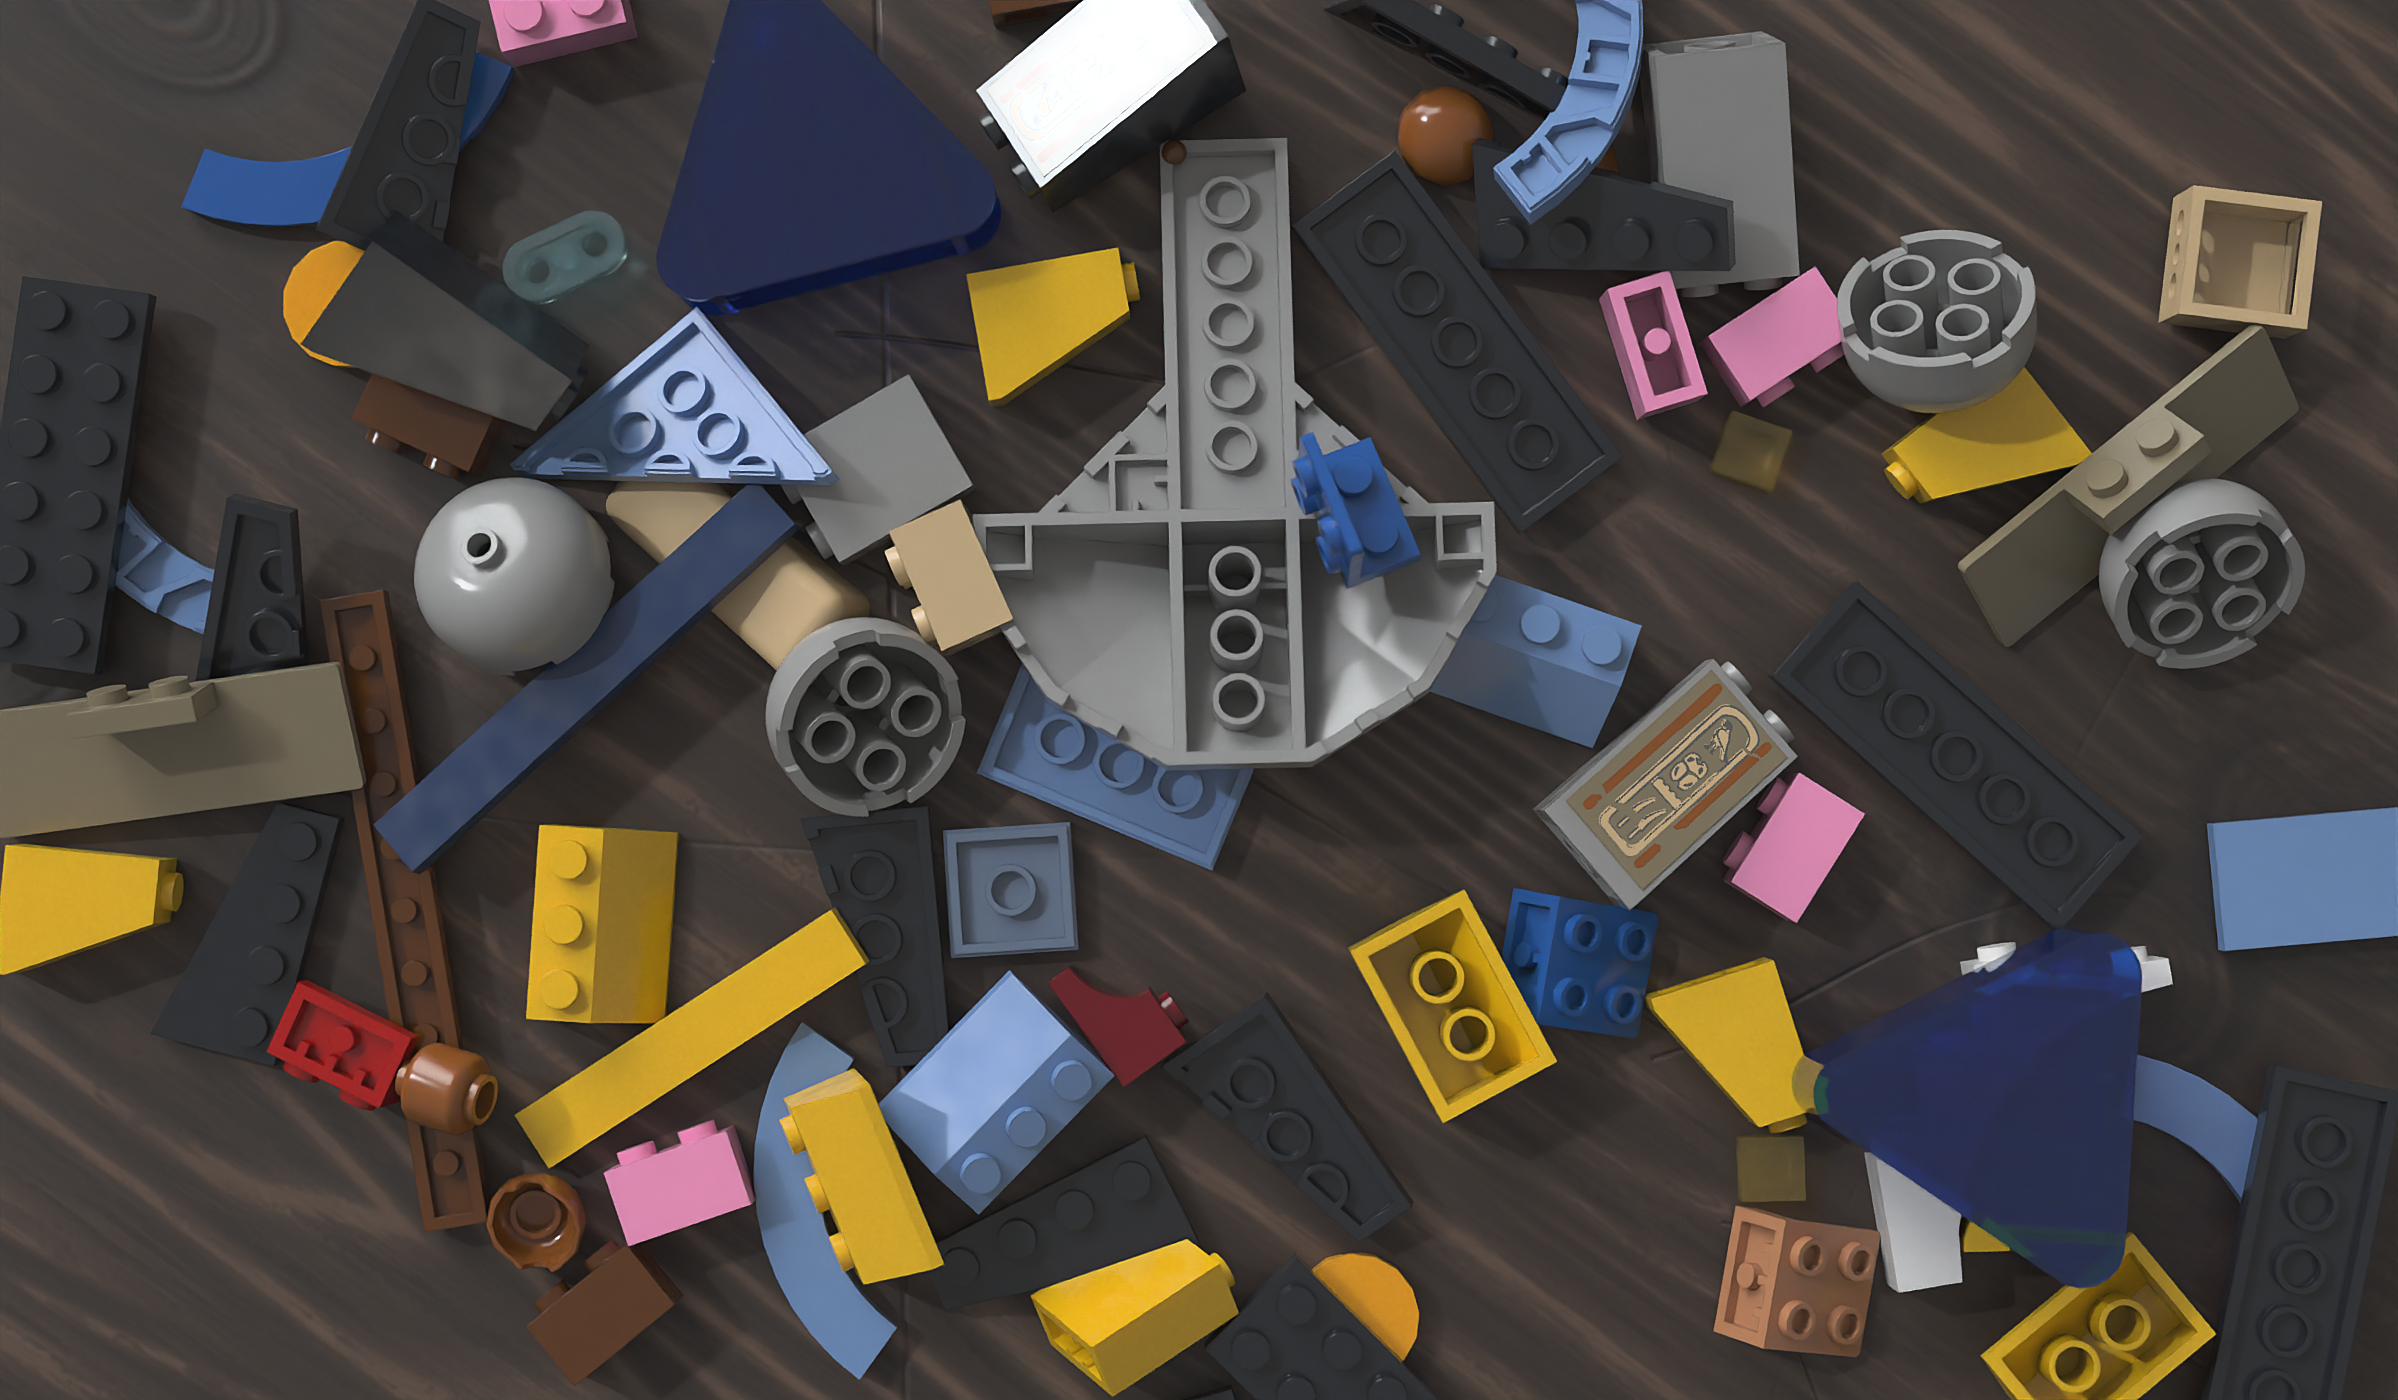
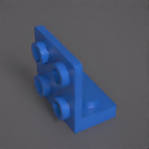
[1291,432,1421,589]
[1501,888,1658,1038]

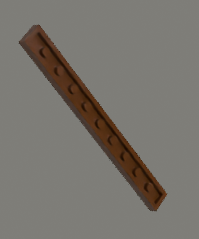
[320,590,490,1233]

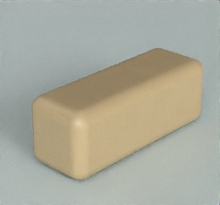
[606,481,870,670]

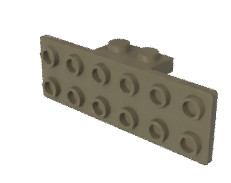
[1958,324,2299,647]
[0,662,367,838]

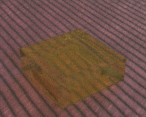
[1709,410,1792,493]
[1737,1134,1806,1202]

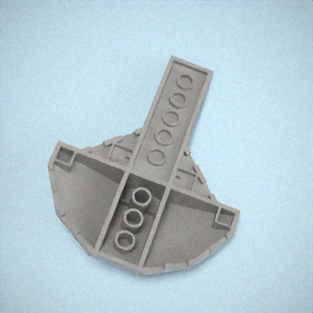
[973,138,1497,770]

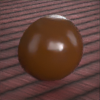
[1162,140,1187,165]

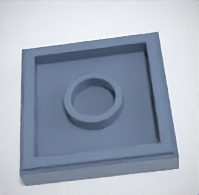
[943,822,1079,958]

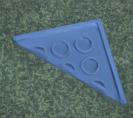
[510,307,840,486]

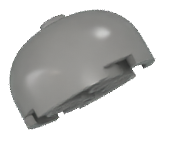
[1837,230,2037,413]
[414,477,615,676]
[2099,478,2305,669]
[765,617,966,817]

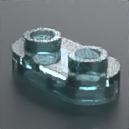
[502,210,628,304]

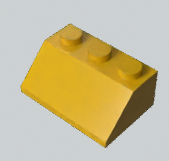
[526,824,679,1023]
[1348,890,1557,1123]
[779,1068,944,1285]
[1980,1232,2216,1400]

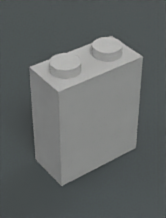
[780,374,976,566]

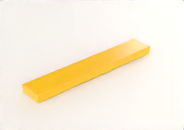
[515,908,870,1169]

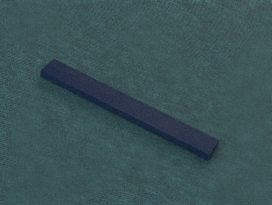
[373,484,801,875]

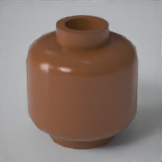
[395,1043,498,1136]

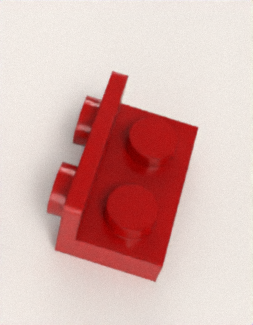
[266,980,419,1111]

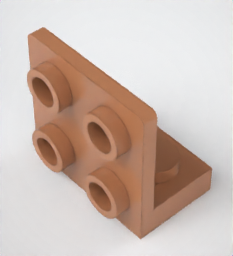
[1713,1206,1880,1357]

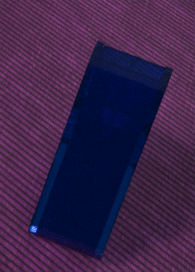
[656,0,1002,316]
[1792,928,2142,1288]

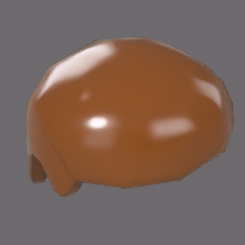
[1398,85,1494,186]
[486,1173,587,1272]

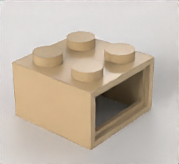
[2158,185,2322,339]
[884,500,1014,655]

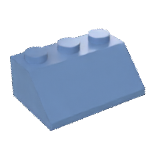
[1429,575,1642,748]
[878,970,1115,1214]

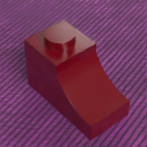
[1048,965,1189,1087]

